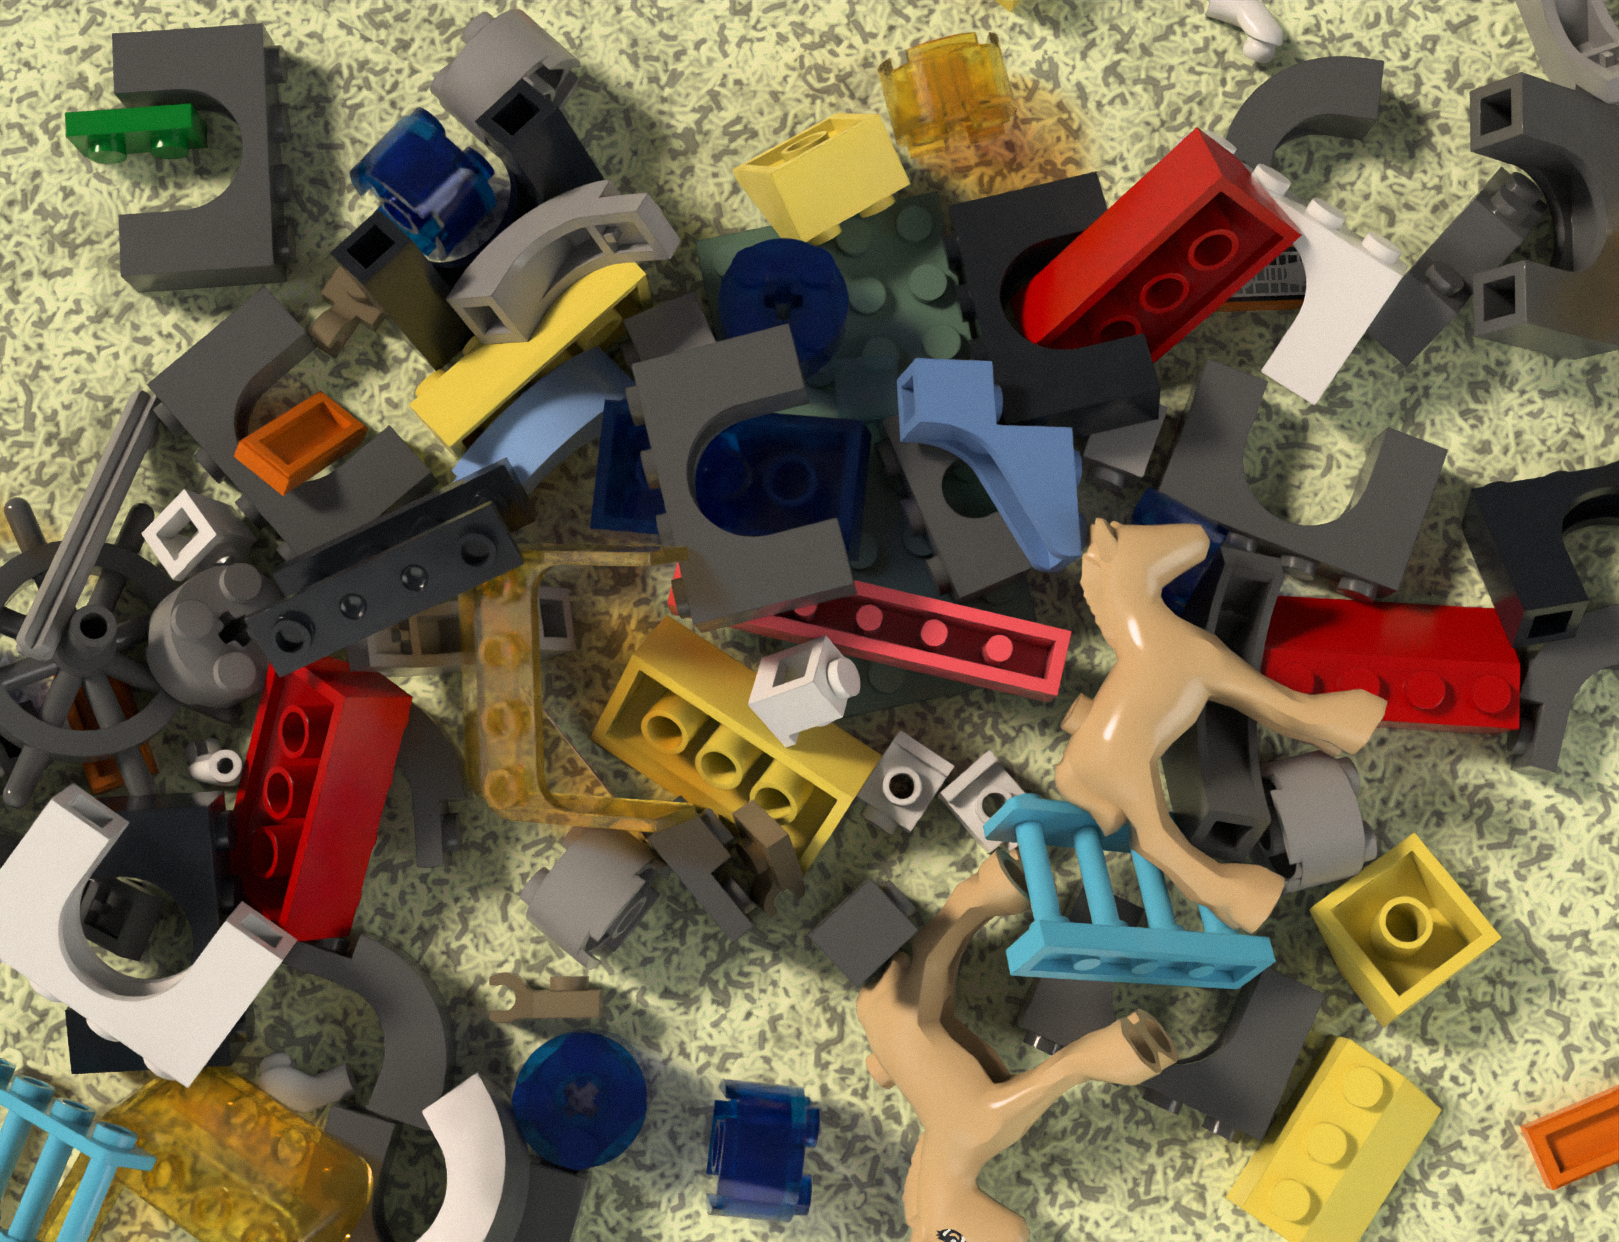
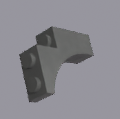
[1161,546,1285,863]

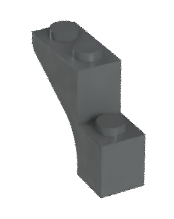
[1365,166,1548,367]

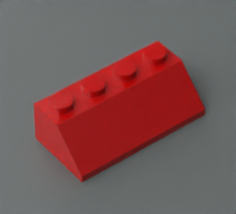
[1009,127,1302,364]
[1260,596,1520,735]
[230,656,413,942]

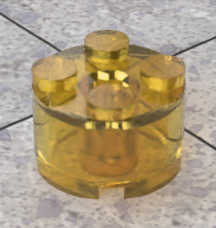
[877,32,1017,159]

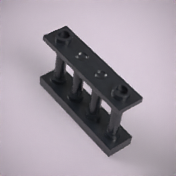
[245,457,538,678]

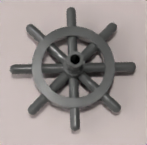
[0,497,243,808]

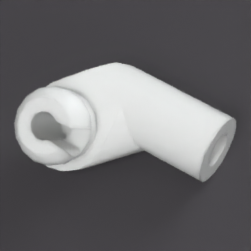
[1205,0,1283,64]
[185,738,244,787]
[258,1052,358,1112]

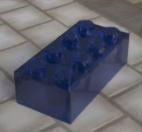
[590,400,872,561]

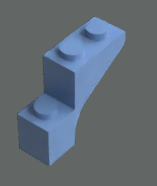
[897,358,1087,573]

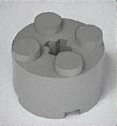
[430,9,581,157]
[145,563,285,709]
[1249,750,1377,895]
[520,815,672,970]

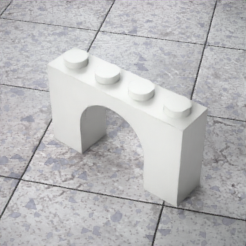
[1174,130,1409,406]
[0,783,297,1088]

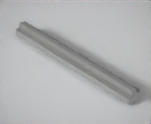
[16,390,161,662]

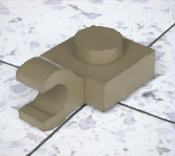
[308,265,385,359]
[732,800,805,918]
[489,972,605,1023]

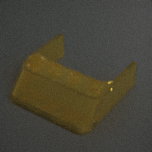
[458,543,695,832]
[36,1066,374,1242]

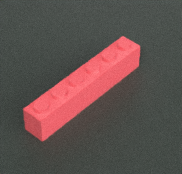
[667,561,1072,703]

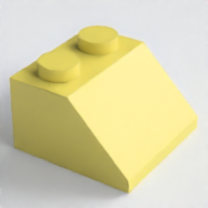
[732,113,910,247]
[1310,832,1502,1028]

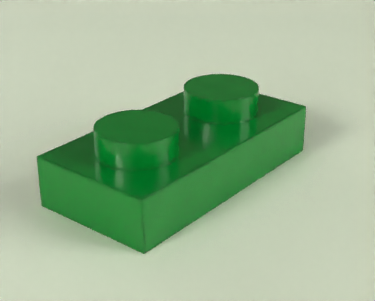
[65,103,208,164]

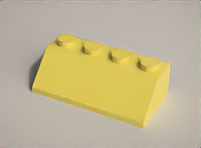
[409,262,654,461]
[589,615,882,876]

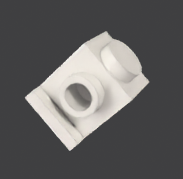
[141,489,257,582]
[748,635,861,748]
[855,730,954,836]
[936,750,1026,853]

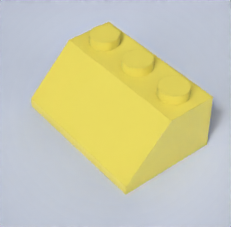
[1226,1034,1442,1242]

